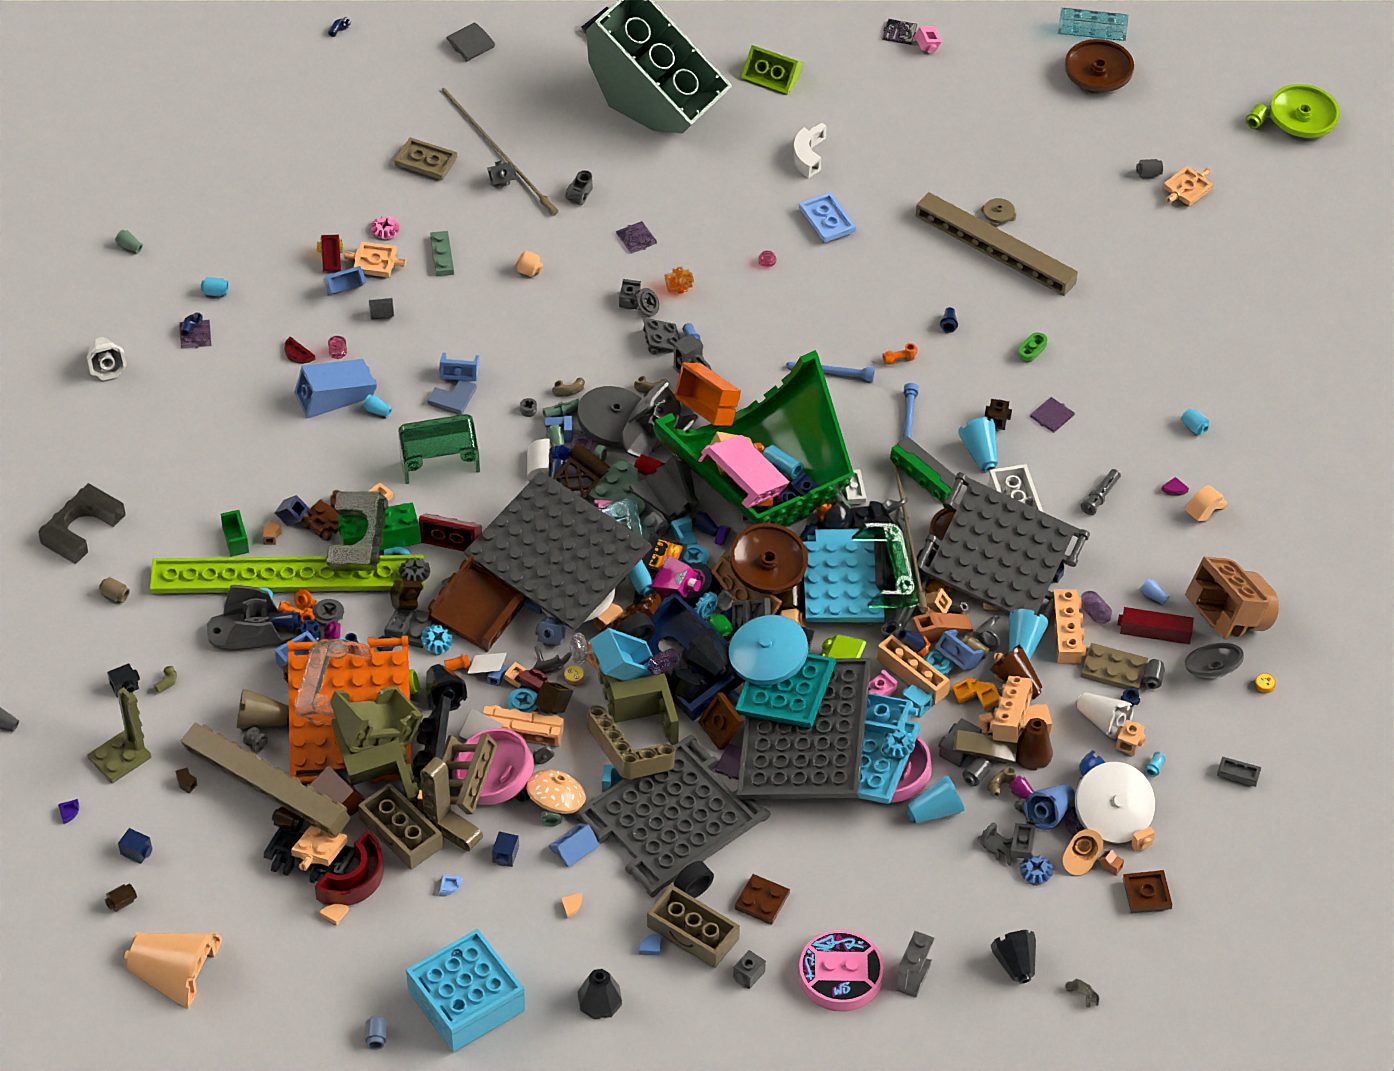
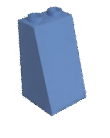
[294,359,377,418]

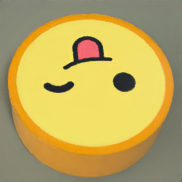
[1255,673,1276,693]

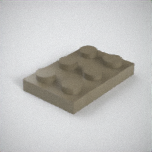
[394,137,458,180]
[1081,643,1148,692]

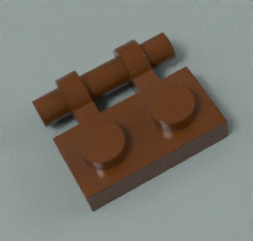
[300,500,343,540]

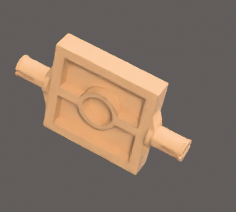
[1163,166,1214,207]
[344,242,406,277]
[291,825,348,871]

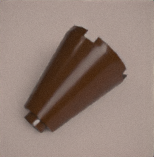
[990,644,1043,700]
[1016,718,1053,770]

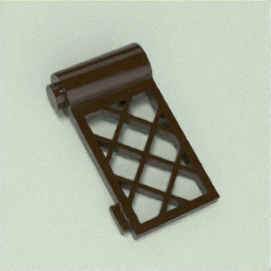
[553,444,611,500]

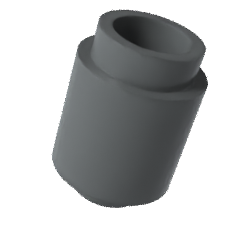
[1136,159,1163,177]
[1142,659,1165,689]
[962,756,991,786]

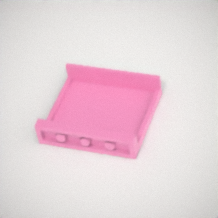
[698,435,789,508]

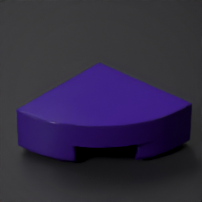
[714,525,731,546]
[58,799,79,824]

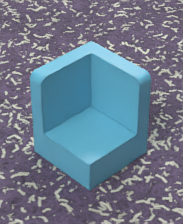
[671,516,697,546]
[602,764,624,792]

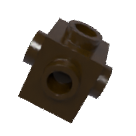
[985,399,1012,430]

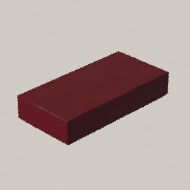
[321,234,341,272]

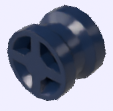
[300,620,321,642]

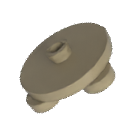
[981,198,1016,227]

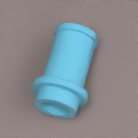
[1145,752,1166,777]

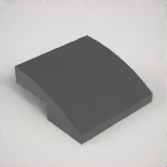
[446,22,495,62]
[732,598,771,636]

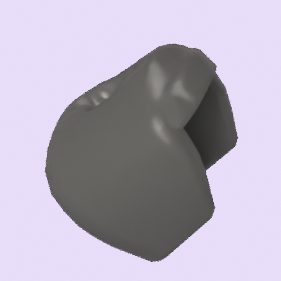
[533,744,555,764]

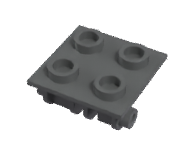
[643,318,680,355]

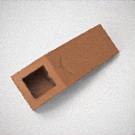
[911,612,973,643]

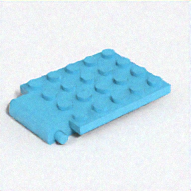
[803,529,884,622]
[859,693,921,804]

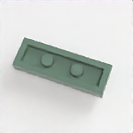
[430,231,454,276]

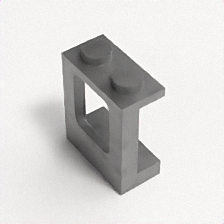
[897,931,934,998]

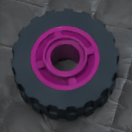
[683,562,717,607]

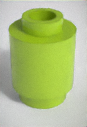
[1246,104,1270,129]

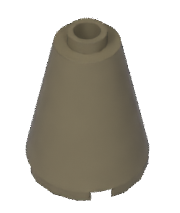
[237,689,289,729]

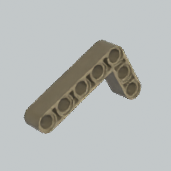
[587,705,676,779]
[420,757,483,852]

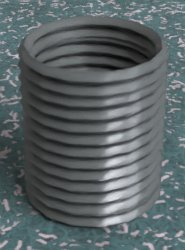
[369,297,394,319]

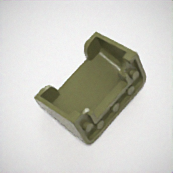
[330,686,423,752]

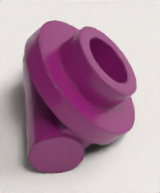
[324,621,341,643]

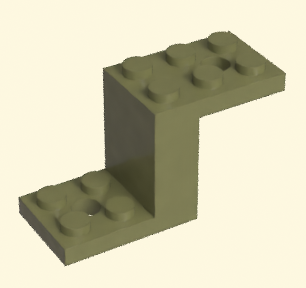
[598,661,679,745]
[331,718,419,807]

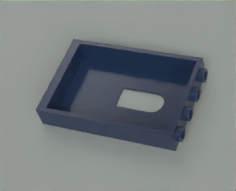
[633,592,745,721]

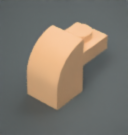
[1184,485,1228,521]

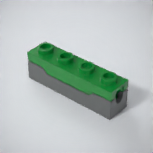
[890,436,960,503]

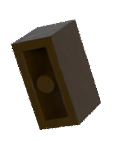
[534,682,574,715]

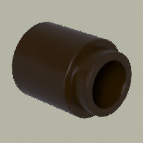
[272,806,304,832]
[104,883,137,912]

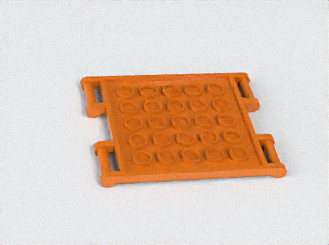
[287,635,412,785]

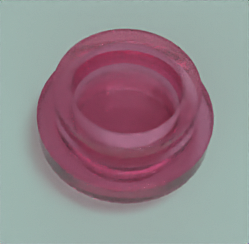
[758,250,776,267]

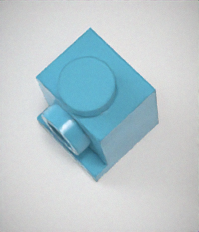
[901,684,934,718]

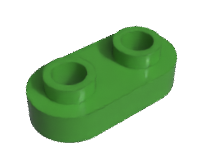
[1018,332,1047,362]

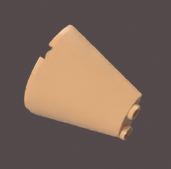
[124,932,222,1009]

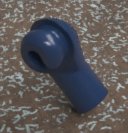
[328,17,351,37]
[181,312,203,336]

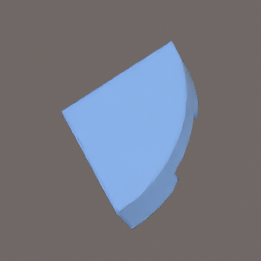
[439,875,463,896]

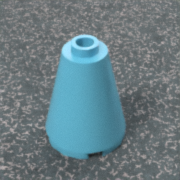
[958,417,998,472]
[1009,609,1048,660]
[906,775,965,823]

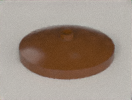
[1065,39,1134,92]
[730,523,808,594]

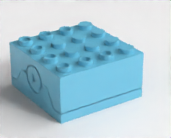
[406,928,525,1053]

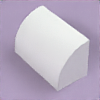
[526,439,550,480]

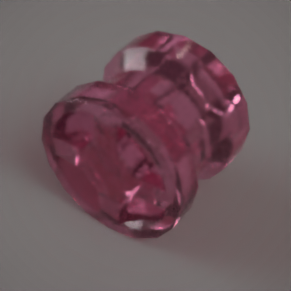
[328,336,347,359]

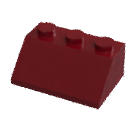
[419,513,482,552]

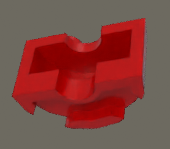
[634,454,665,476]

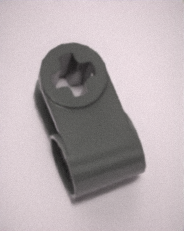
[565,170,593,205]

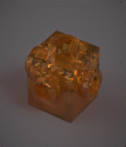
[664,267,694,294]

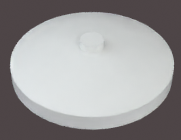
[1075,762,1155,844]

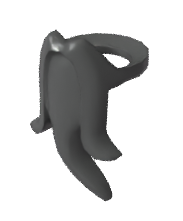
[882,497,909,540]
[973,615,1001,651]
[533,646,572,673]
[978,822,1013,866]

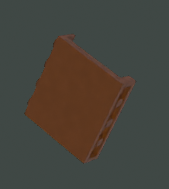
[428,555,527,652]

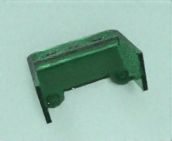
[398,414,480,484]
[852,523,919,608]

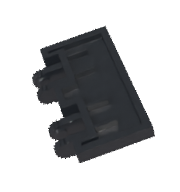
[873,522,907,607]
[412,696,451,782]
[264,827,355,883]

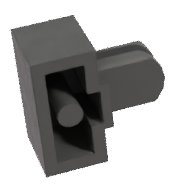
[674,334,711,374]

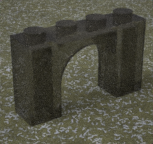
[38,483,126,564]
[326,491,388,571]

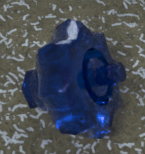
[549,444,571,461]

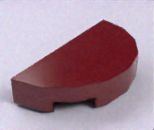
[284,337,316,364]
[514,669,548,693]

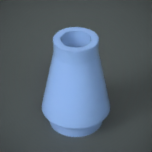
[1140,578,1170,605]

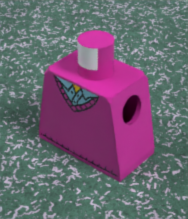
[651,555,701,599]

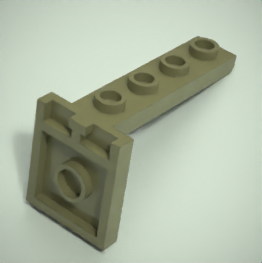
[87,687,152,784]

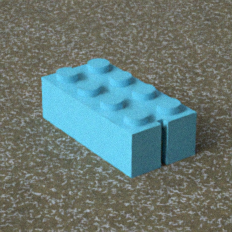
[589,628,661,681]

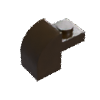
[390,580,423,610]

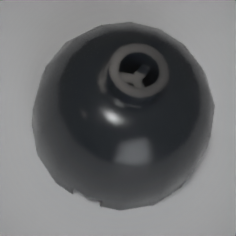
[815,500,853,529]

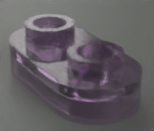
[1081,591,1112,624]
[648,648,680,675]

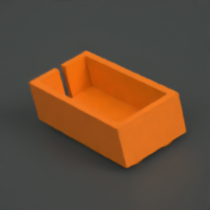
[674,362,741,426]

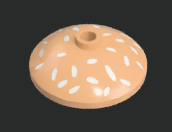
[526,769,586,814]

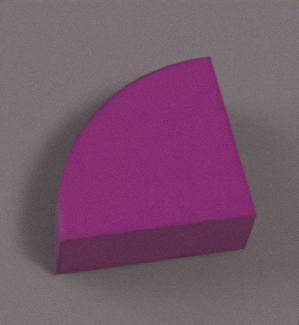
[1161,477,1189,495]

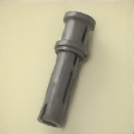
[1081,469,1121,515]

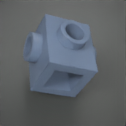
[535,617,566,646]

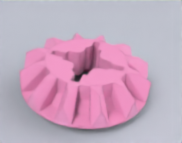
[371,216,400,239]

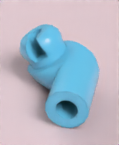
[384,547,410,555]

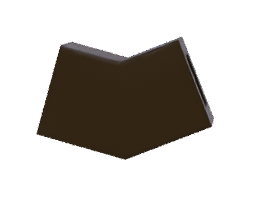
[175,767,197,794]

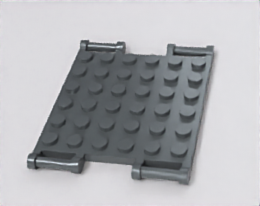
[912,472,1090,630]
[574,735,771,897]

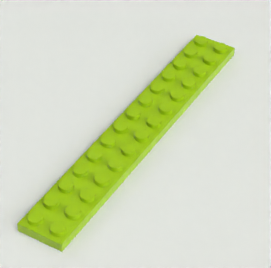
[150,555,424,594]

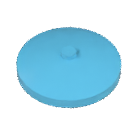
[729,615,808,685]

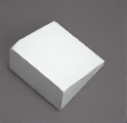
[717,588,734,611]

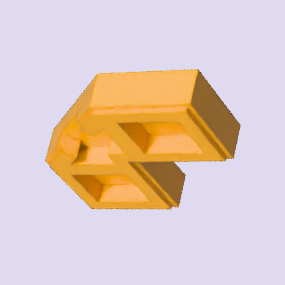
[951,678,999,711]

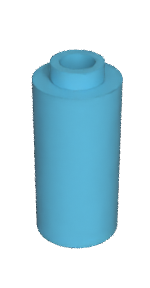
[763,445,804,479]
[628,559,654,596]

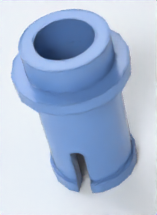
[682,323,700,340]

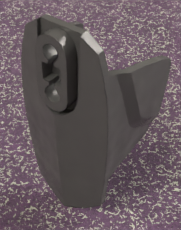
[621,381,698,458]
[207,585,302,649]

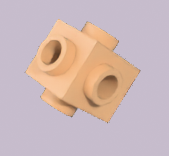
[1115,720,1146,756]

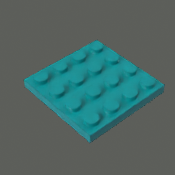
[735,653,836,728]

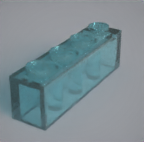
[1058,7,1129,41]

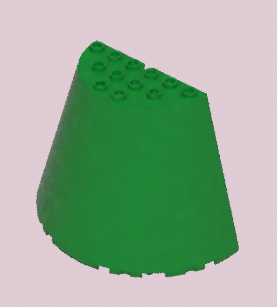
[653,350,854,527]

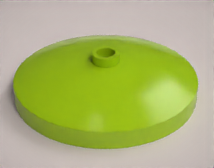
[1270,84,1340,138]

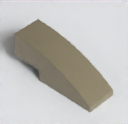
[953,730,1018,764]

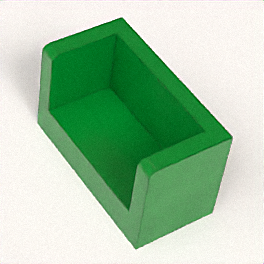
[220,510,249,557]

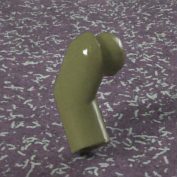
[154,666,177,693]

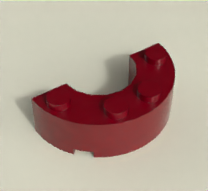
[315,830,384,906]

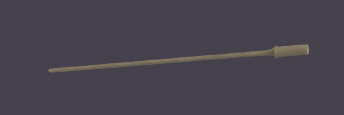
[442,88,558,215]
[893,464,928,613]

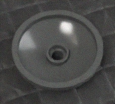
[1185,643,1244,678]

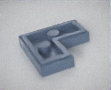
[427,380,477,415]

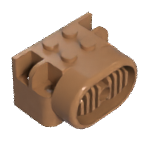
[1185,556,1279,640]

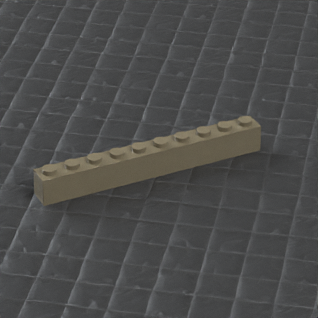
[916,192,1078,296]
[180,722,351,838]

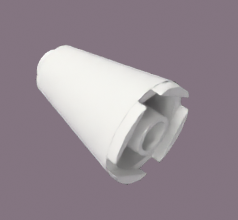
[1076,692,1133,739]

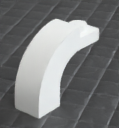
[793,122,826,179]

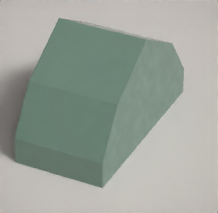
[586,0,732,133]

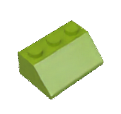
[741,45,804,94]
[819,635,867,658]

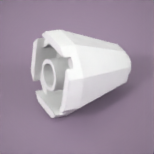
[86,337,127,381]

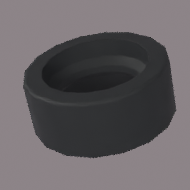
[616,613,655,642]
[674,861,714,898]

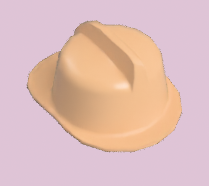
[1063,829,1103,876]

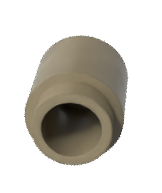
[99,577,130,603]

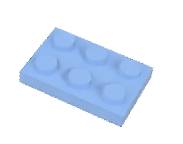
[799,192,856,243]

